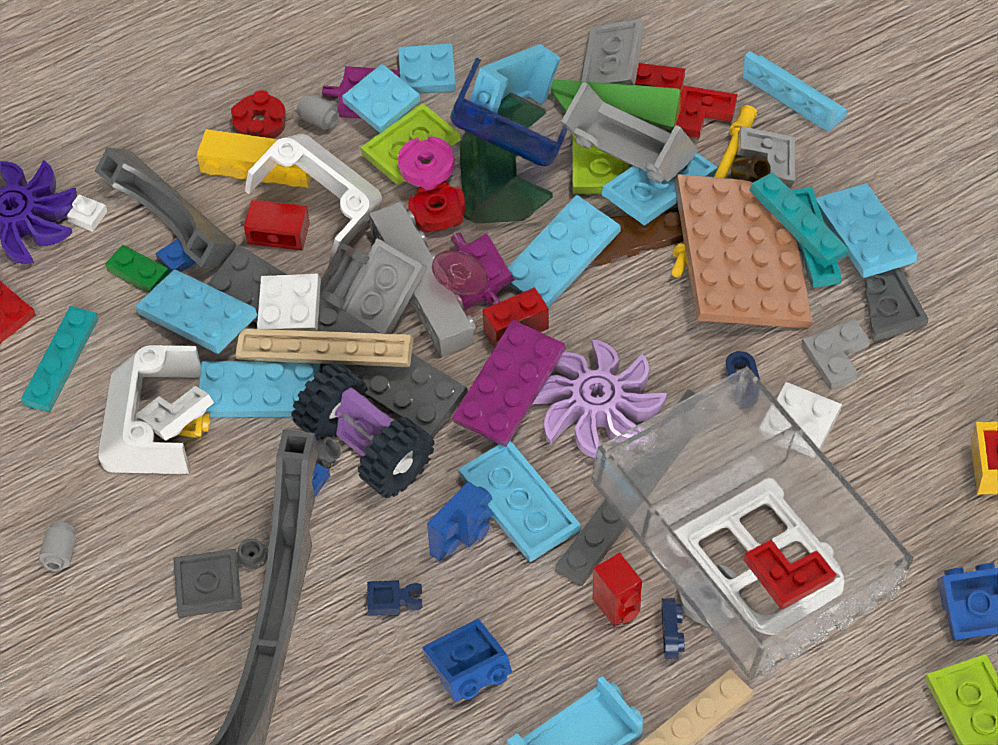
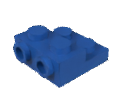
[427,481,493,562]
[937,563,998,641]
[422,618,512,702]

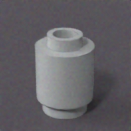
[296,94,339,130]
[39,522,77,571]

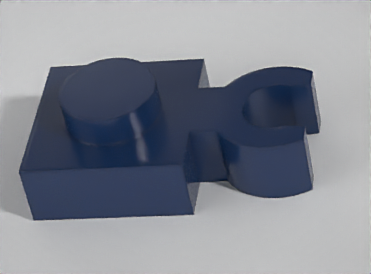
[367,580,423,616]

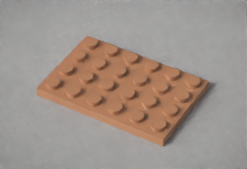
[674,174,813,329]

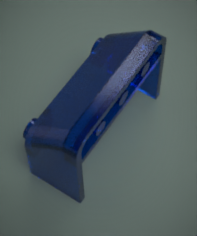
[450,57,568,166]

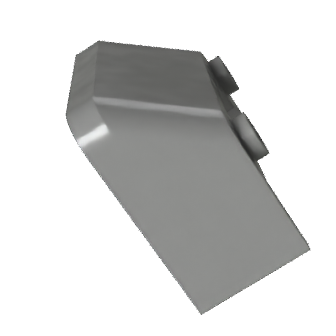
[561,82,698,184]

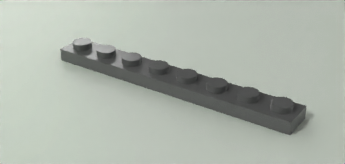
[556,389,714,586]

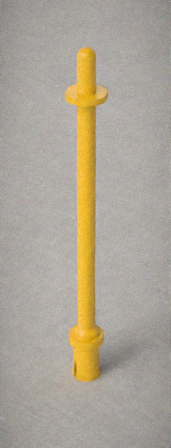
[671,105,758,277]

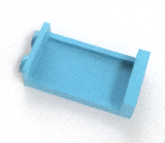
[465,44,560,129]
[507,676,644,745]

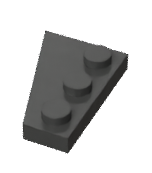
[864,268,929,342]

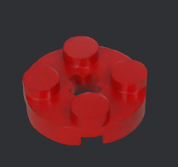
[231,90,287,139]
[408,181,466,233]

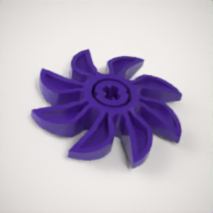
[0,160,77,264]

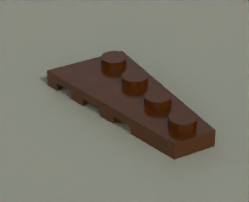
[584,211,684,271]

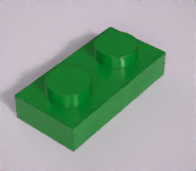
[105,244,169,293]

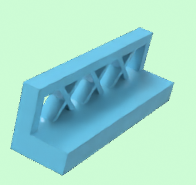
[743,51,847,132]

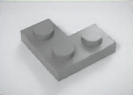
[737,126,795,187]
[802,318,869,390]

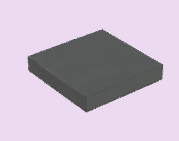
[173,549,242,618]

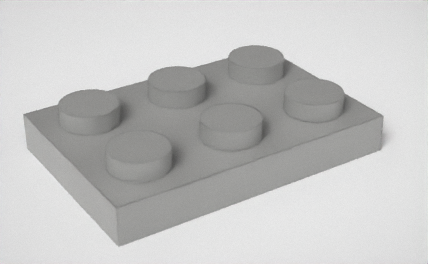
[581,18,645,85]
[342,238,427,334]

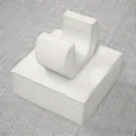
[67,195,107,232]

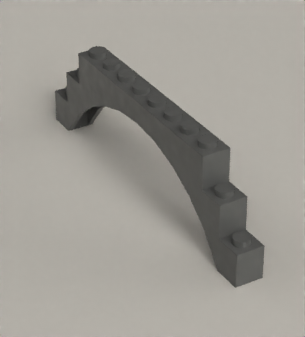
[209,429,318,745]

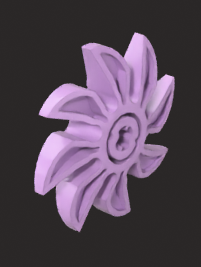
[533,340,667,460]

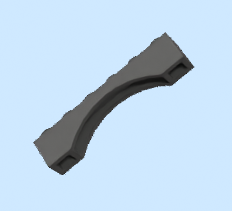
[95,147,237,268]

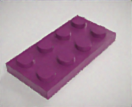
[452,319,566,447]

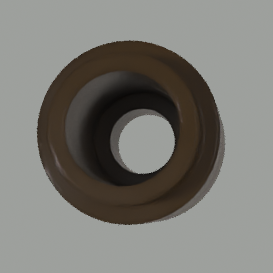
[731,155,771,183]

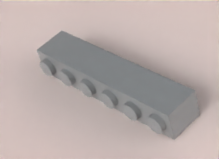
[369,202,476,357]

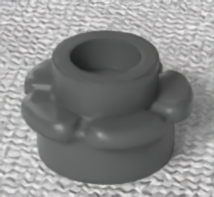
[316,437,341,466]
[236,538,267,569]

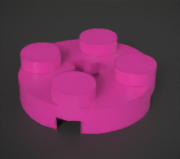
[398,137,455,190]

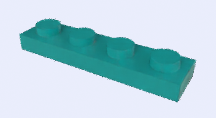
[749,172,849,268]
[791,187,842,288]
[21,306,99,412]

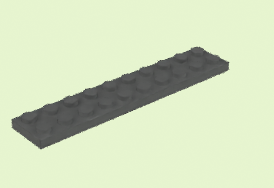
[207,244,468,438]

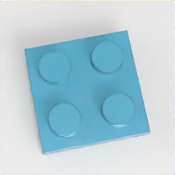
[398,43,456,94]
[342,64,421,133]

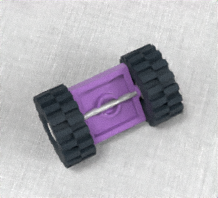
[291,363,435,498]

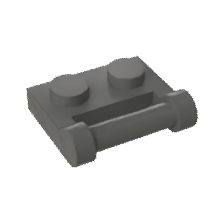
[320,242,370,309]

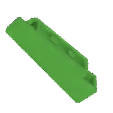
[551,79,680,131]

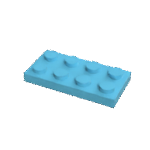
[601,152,718,225]
[816,183,917,278]
[508,195,621,308]
[135,269,258,354]
[199,361,321,417]
[458,441,581,562]

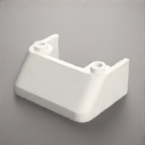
[245,134,382,259]
[98,345,201,474]

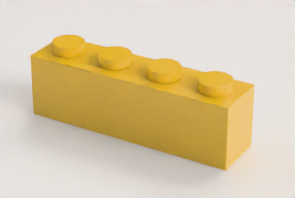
[197,129,311,188]

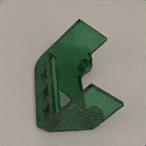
[459,92,553,224]

